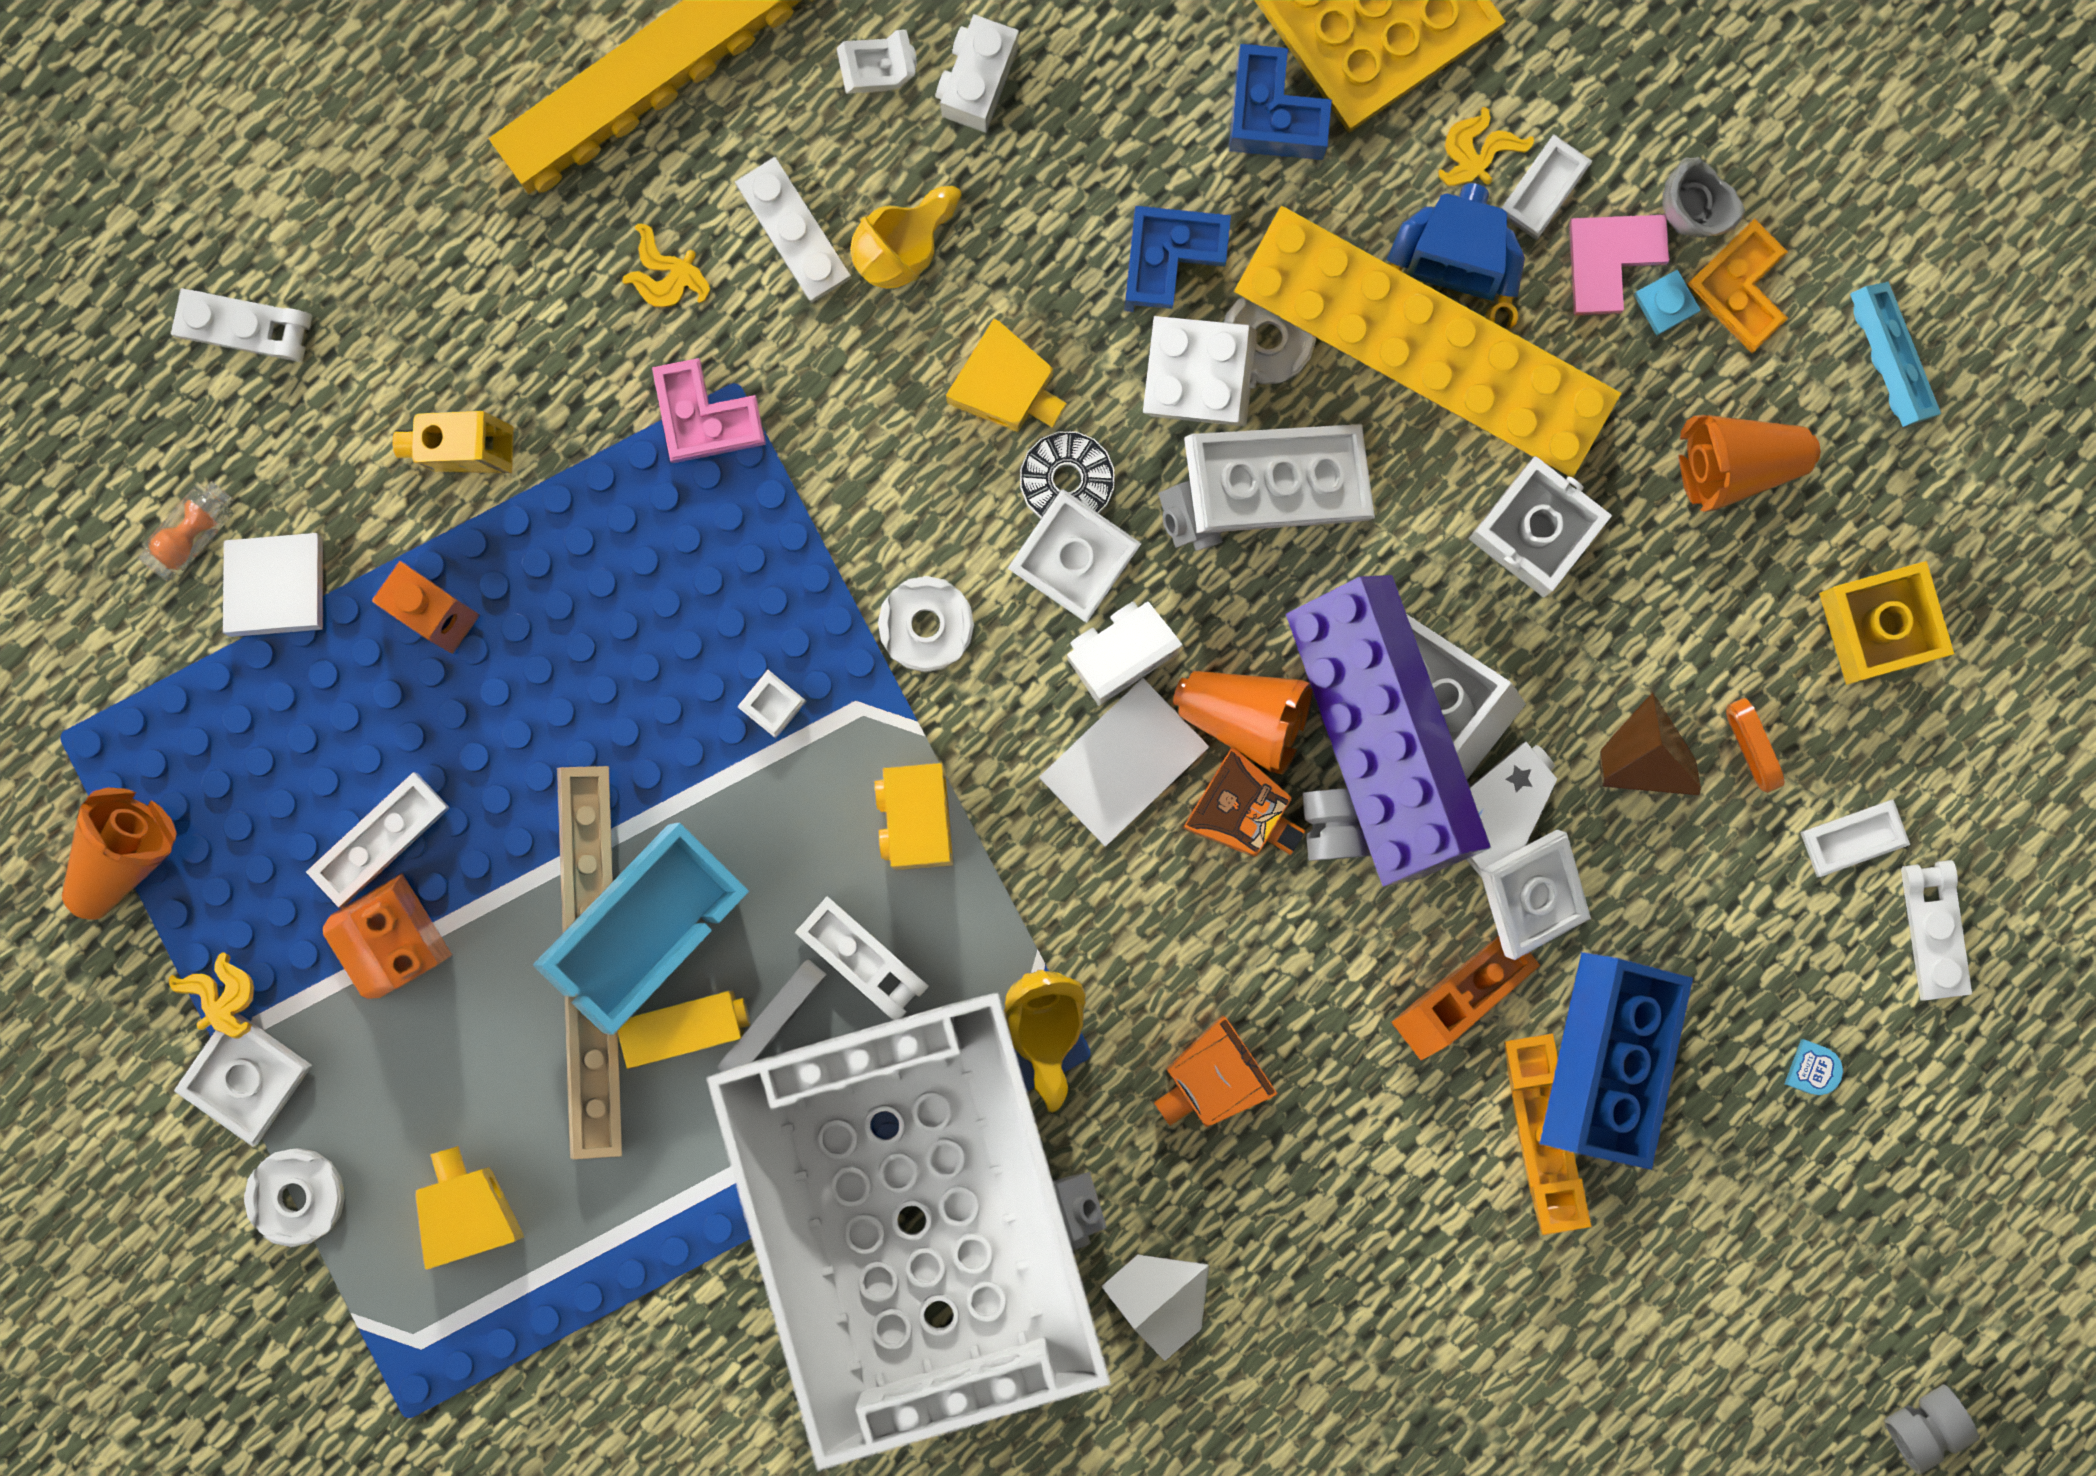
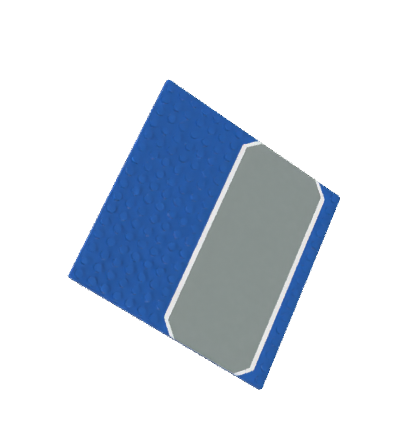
[60,383,1091,1418]

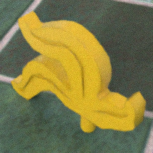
[1438,107,1534,186]
[622,224,711,308]
[168,952,254,1039]

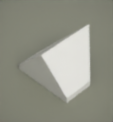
[1101,1255,1209,1361]

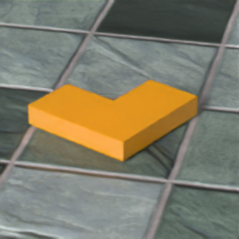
[1687,218,1788,353]

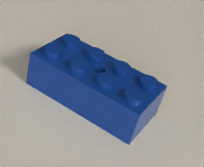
[1539,952,1693,1170]

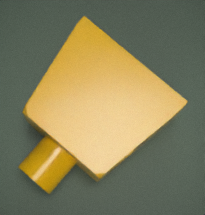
[946,318,1067,432]
[416,1146,524,1270]

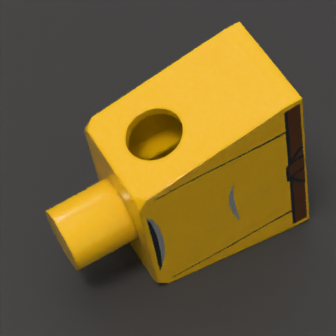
[393,411,514,473]

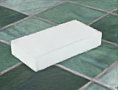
[1502,134,1592,240]
[1800,800,1910,877]

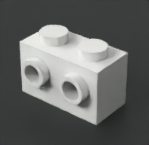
[935,14,1019,133]

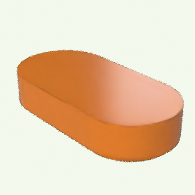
[1726,698,1785,793]

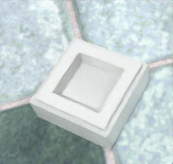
[738,670,806,738]

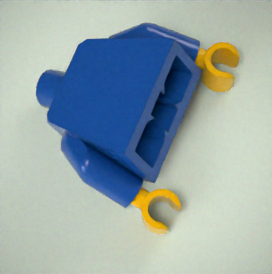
[1387,183,1525,329]

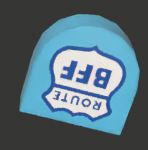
[1785,1039,1843,1095]

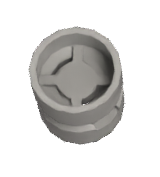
[1303,789,1371,861]
[1884,1384,1980,1475]

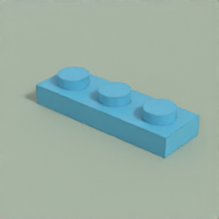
[1850,282,1941,427]

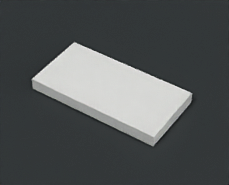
[1184,424,1375,533]

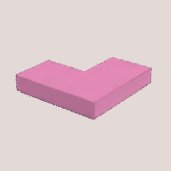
[1569,215,1669,315]
[652,358,766,463]

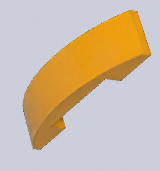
[1504,1033,1591,1235]

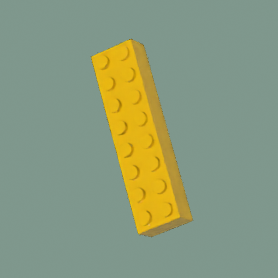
[1234,205,1622,478]

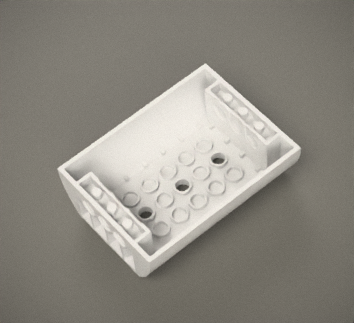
[707,993,1110,1470]

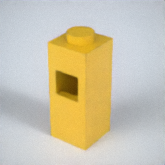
[617,991,751,1069]

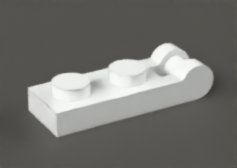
[171,288,313,362]
[1901,860,1972,1000]
[795,896,929,1020]

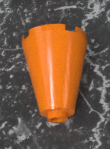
[1678,415,1821,512]
[1173,671,1313,775]
[62,787,176,920]

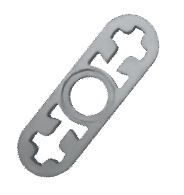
[717,959,827,1072]

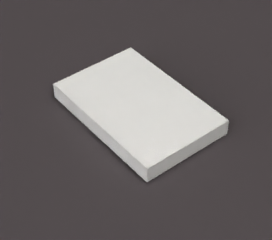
[1039,678,1209,847]

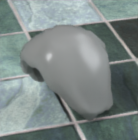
[1662,157,1745,238]

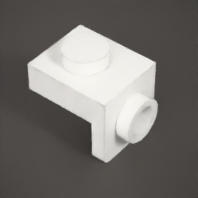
[837,30,917,94]

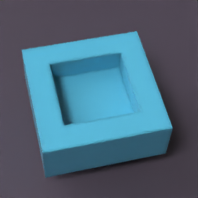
[1634,269,1701,336]

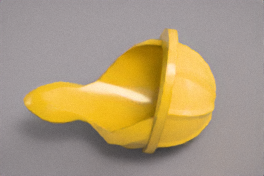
[851,186,962,288]
[1003,969,1086,1113]

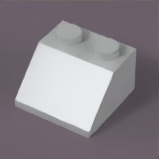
[1067,601,1182,706]

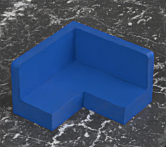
[1229,44,1332,160]
[1124,206,1231,312]

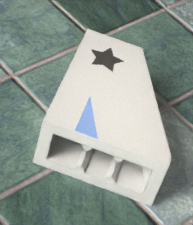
[1466,742,1557,878]

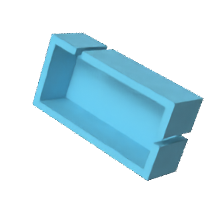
[533,823,749,1035]

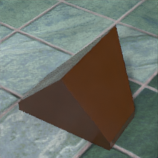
[1599,692,1701,795]

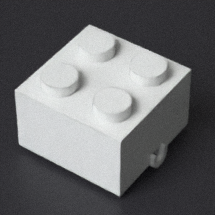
[1143,316,1257,427]
[1468,456,1612,598]

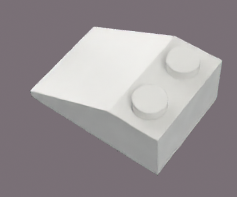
[1407,615,1526,779]

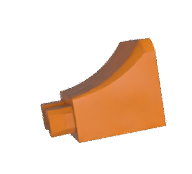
[323,873,452,999]

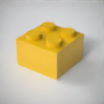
[1819,561,1954,685]
[875,763,954,870]

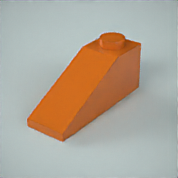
[1391,936,1541,1060]

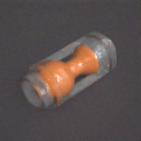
[137,481,235,582]

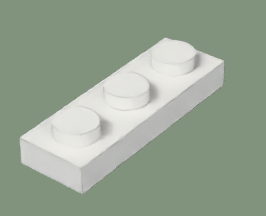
[735,157,851,303]
[306,772,450,908]

